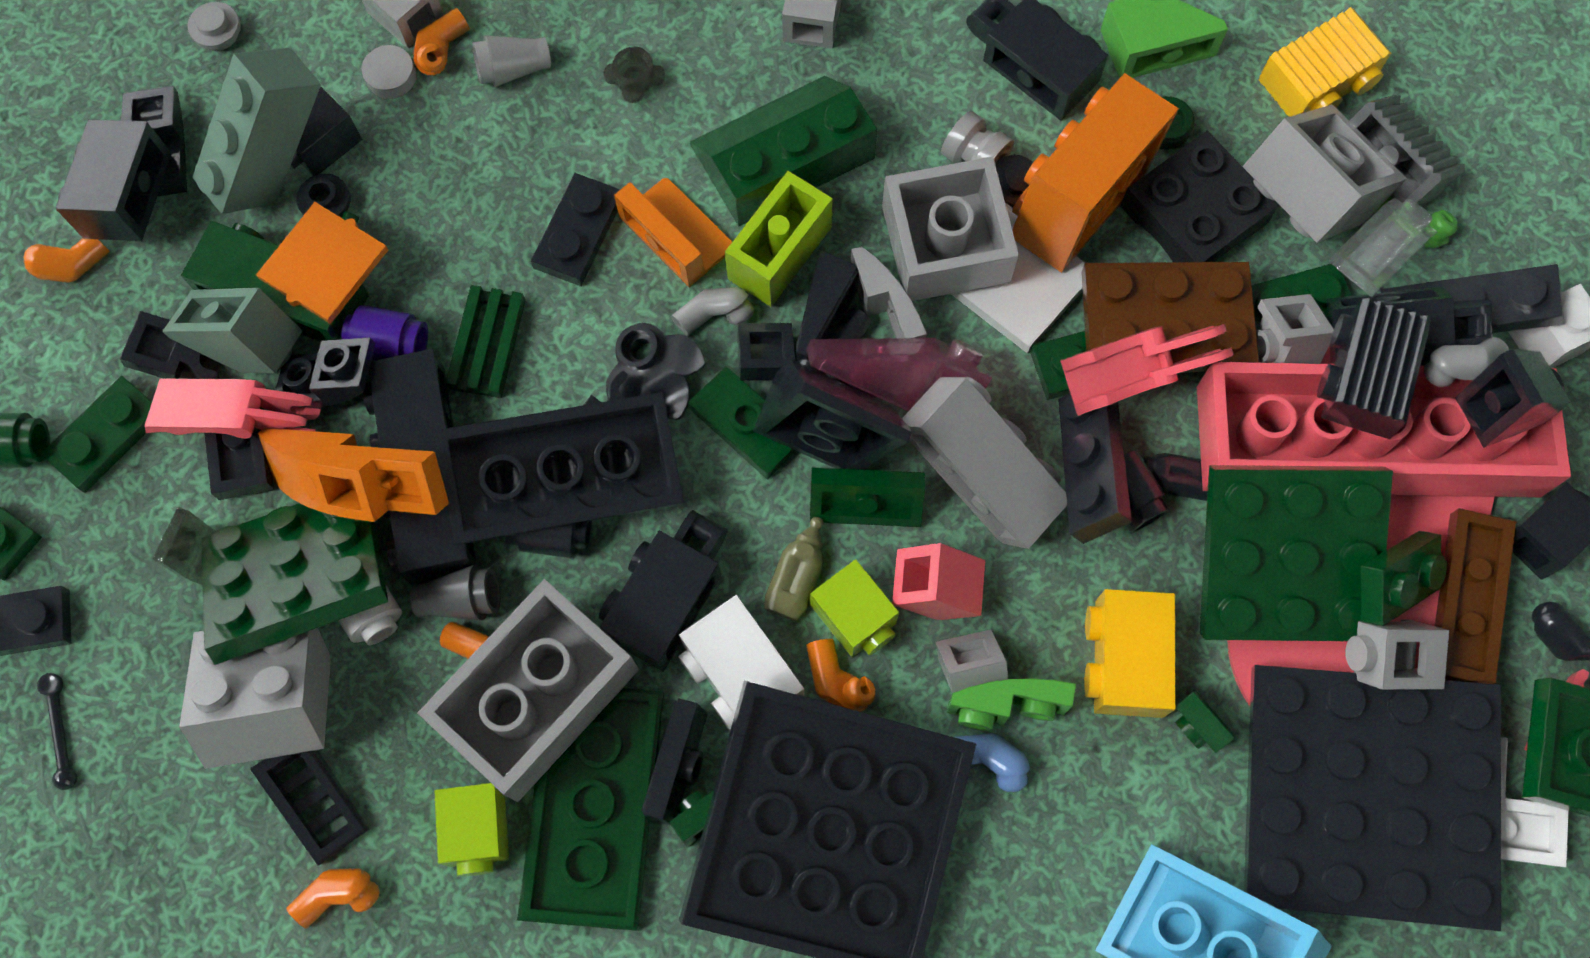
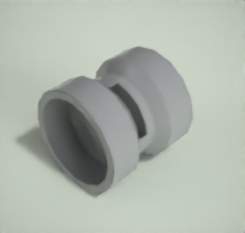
[941,110,1015,164]

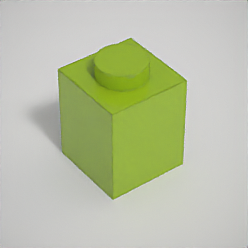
[810,559,899,658]
[434,783,509,876]

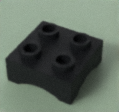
[1120,130,1279,262]

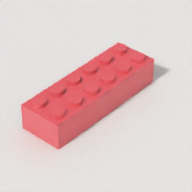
[1197,362,1571,498]

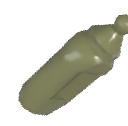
[764,517,824,621]

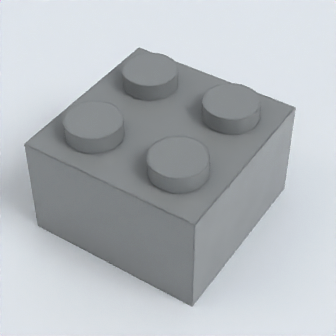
[1243,105,1407,243]
[882,156,1019,301]
[179,628,331,769]

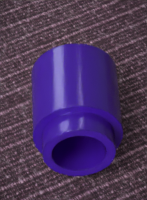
[342,305,428,361]

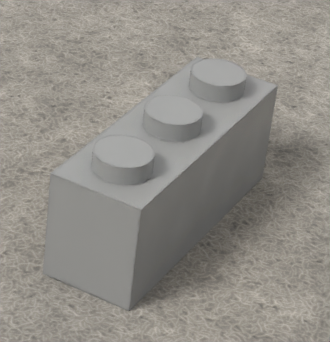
[902,377,1067,549]

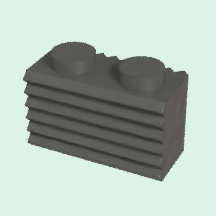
[1349,95,1465,213]

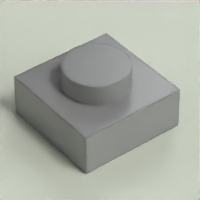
[936,630,1008,692]

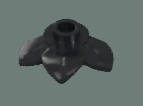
[606,323,706,420]

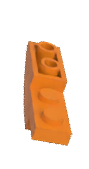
[258,428,449,522]

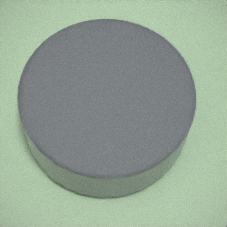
[362,45,417,99]

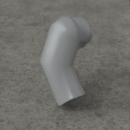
[671,287,754,337]
[1424,337,1509,387]

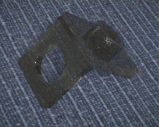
[153,507,217,585]

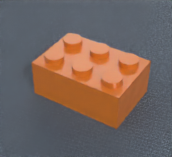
[1012,73,1179,273]

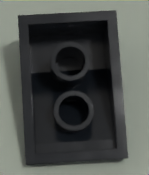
[753,359,912,470]

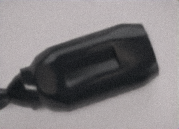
[1142,453,1208,501]

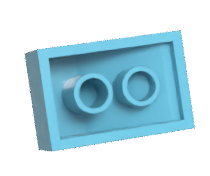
[1095,844,1332,958]

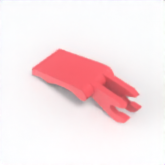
[1060,324,1234,416]
[144,379,321,439]

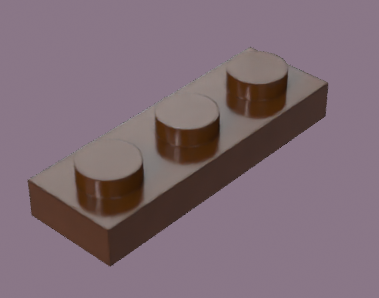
[1435,508,1516,684]

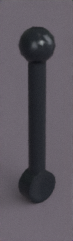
[37,673,77,790]

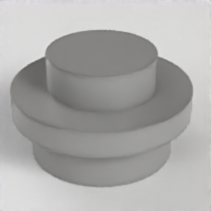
[188,2,241,51]

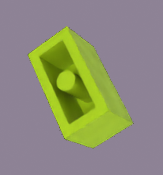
[725,171,833,307]

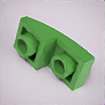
[946,679,1076,731]

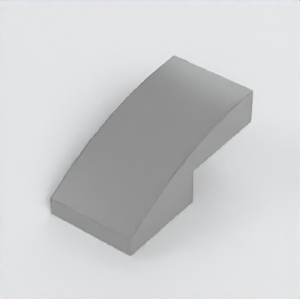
[851,246,927,359]

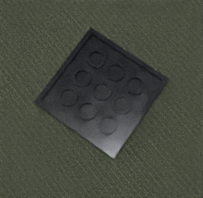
[1244,665,1501,932]
[679,680,977,958]

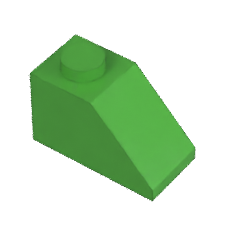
[1100,0,1228,79]

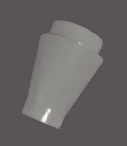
[472,35,551,87]

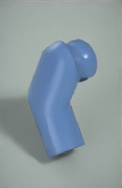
[955,733,1030,792]

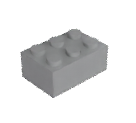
[417,579,639,802]

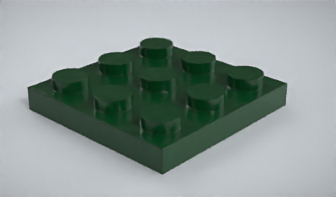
[1199,465,1393,641]
[201,503,389,665]

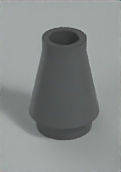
[410,564,501,621]

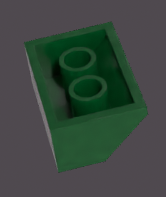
[690,76,877,226]

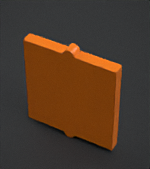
[256,202,389,324]

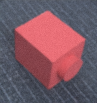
[892,543,985,620]

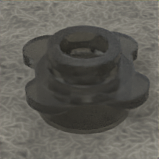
[604,47,665,103]

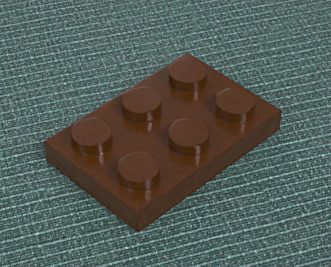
[1081,262,1259,372]

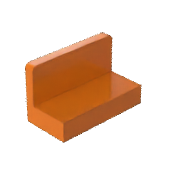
[614,178,732,287]

